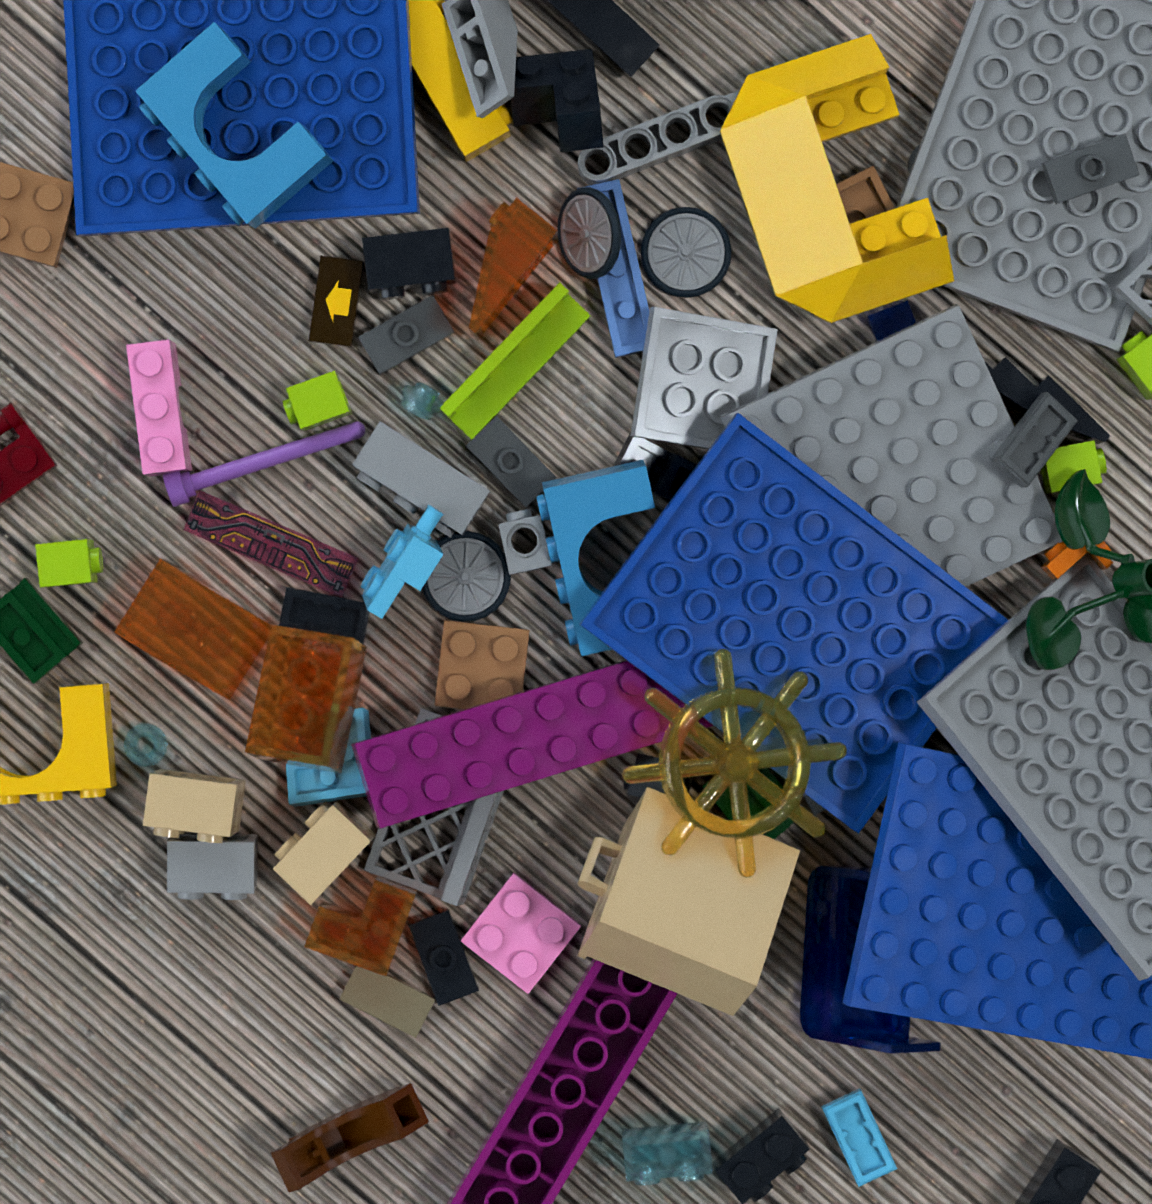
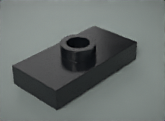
[278,587,370,646]
[408,909,479,1006]

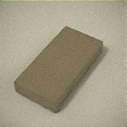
[339,959,436,1038]

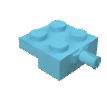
[361,504,444,619]

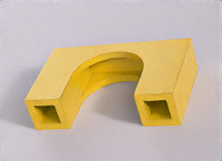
[0,683,117,805]

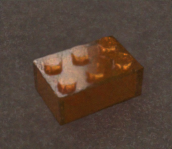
[245,625,367,773]

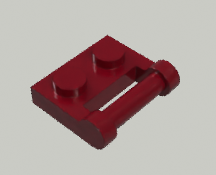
[0,402,58,506]

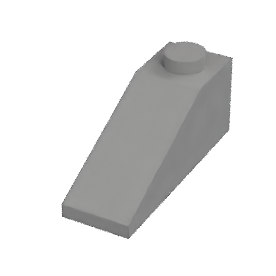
[442,0,518,118]

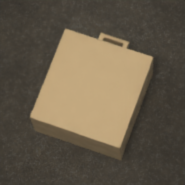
[577,787,801,1016]

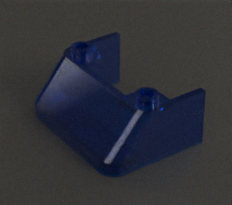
[800,866,941,1054]

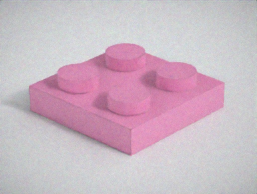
[460,872,581,994]

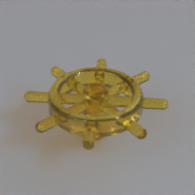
[622,649,847,878]

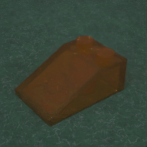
[469,197,558,341]
[114,558,276,700]

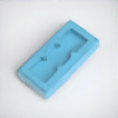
[821,1088,897,1187]

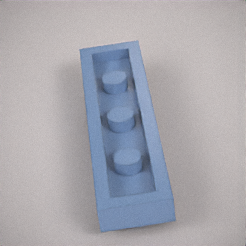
[577,179,649,358]

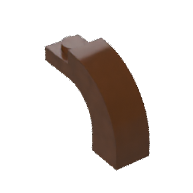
[271,1083,429,1193]

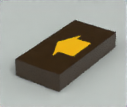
[308,255,364,348]

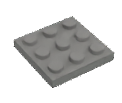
[630,307,778,449]

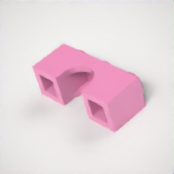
[126,339,192,477]

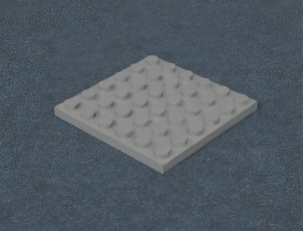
[720,304,1063,587]

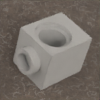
[498,509,552,575]

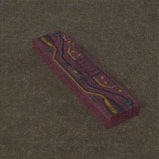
[183,490,359,598]

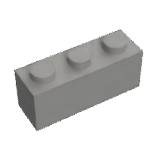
[352,421,491,538]

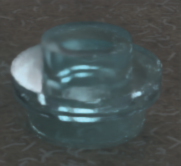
[400,382,442,420]
[124,723,168,767]

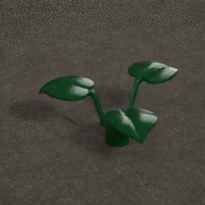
[1026,469,1152,670]

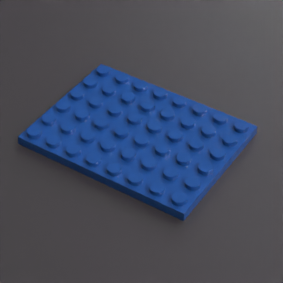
[63,0,420,237]
[579,413,1008,834]
[842,742,1152,1059]

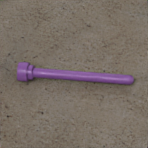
[163,422,365,507]

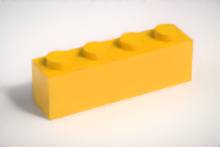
[408,0,513,162]

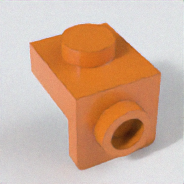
[1041,541,1113,580]

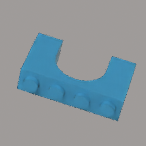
[135,22,334,229]
[536,460,655,656]

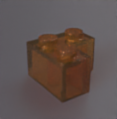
[304,876,418,976]

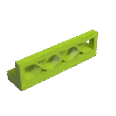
[440,282,591,440]

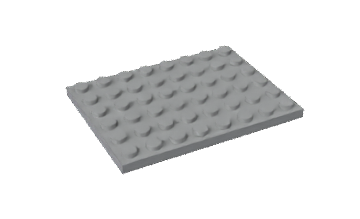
[896,0,1152,353]
[917,553,1152,981]

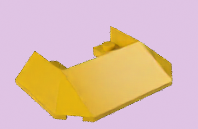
[720,34,954,323]

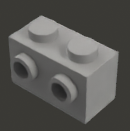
[167,833,258,900]

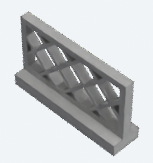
[364,708,504,906]

